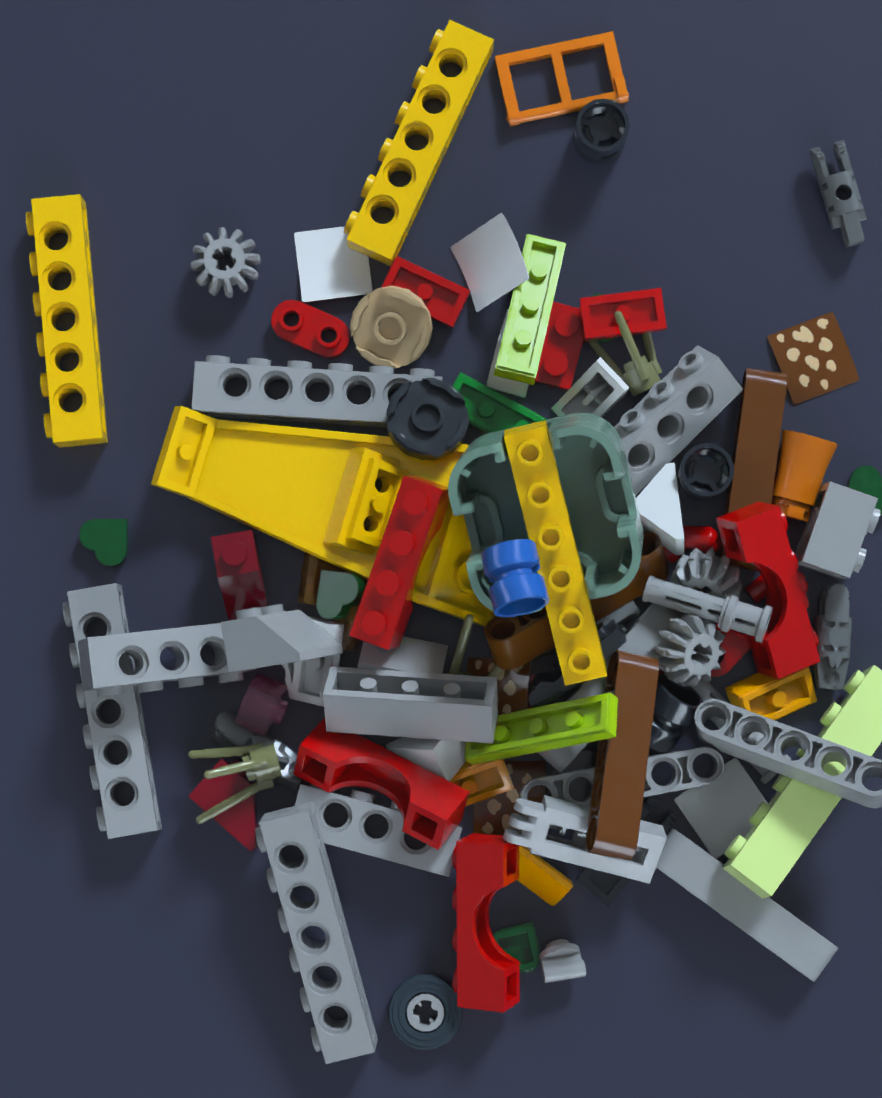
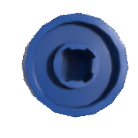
[481,539,549,617]

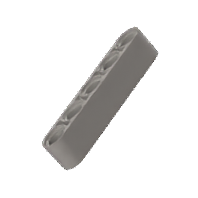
[537,603,683,773]
[694,699,882,808]
[520,747,724,807]
[656,828,838,982]

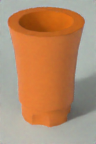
[771,430,838,522]

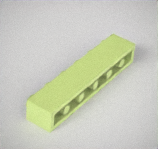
[723,665,882,899]

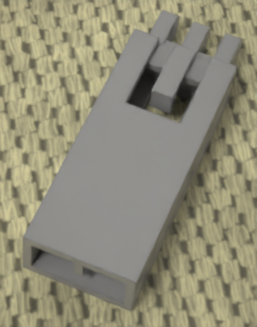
[503,795,667,884]

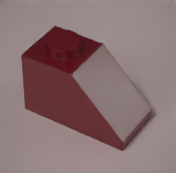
[211,530,268,621]
[188,758,258,851]

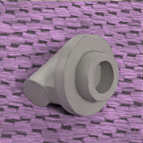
[539,939,586,983]

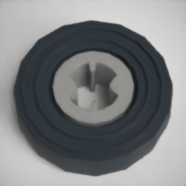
[388,974,463,1050]

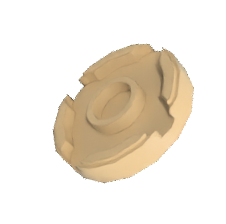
[350,286,433,368]

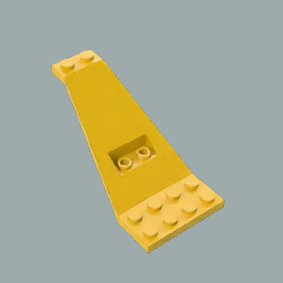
[151,406,496,627]

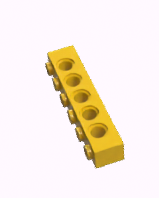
[343,20,494,267]
[26,194,108,448]
[504,420,607,686]

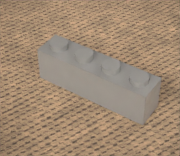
[323,666,498,743]

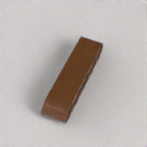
[719,368,787,572]
[484,532,669,670]
[585,650,659,860]

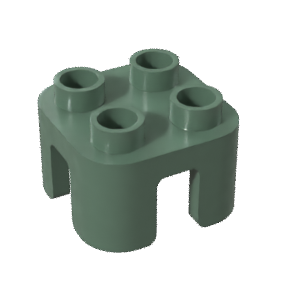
[448,413,644,614]

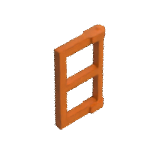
[494,31,629,127]

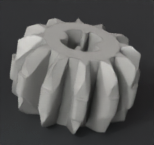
[191,227,261,298]
[670,547,742,618]
[653,614,727,686]

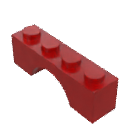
[349,475,450,650]
[716,501,820,679]
[293,717,470,850]
[452,833,520,1013]

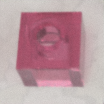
[235,673,289,735]

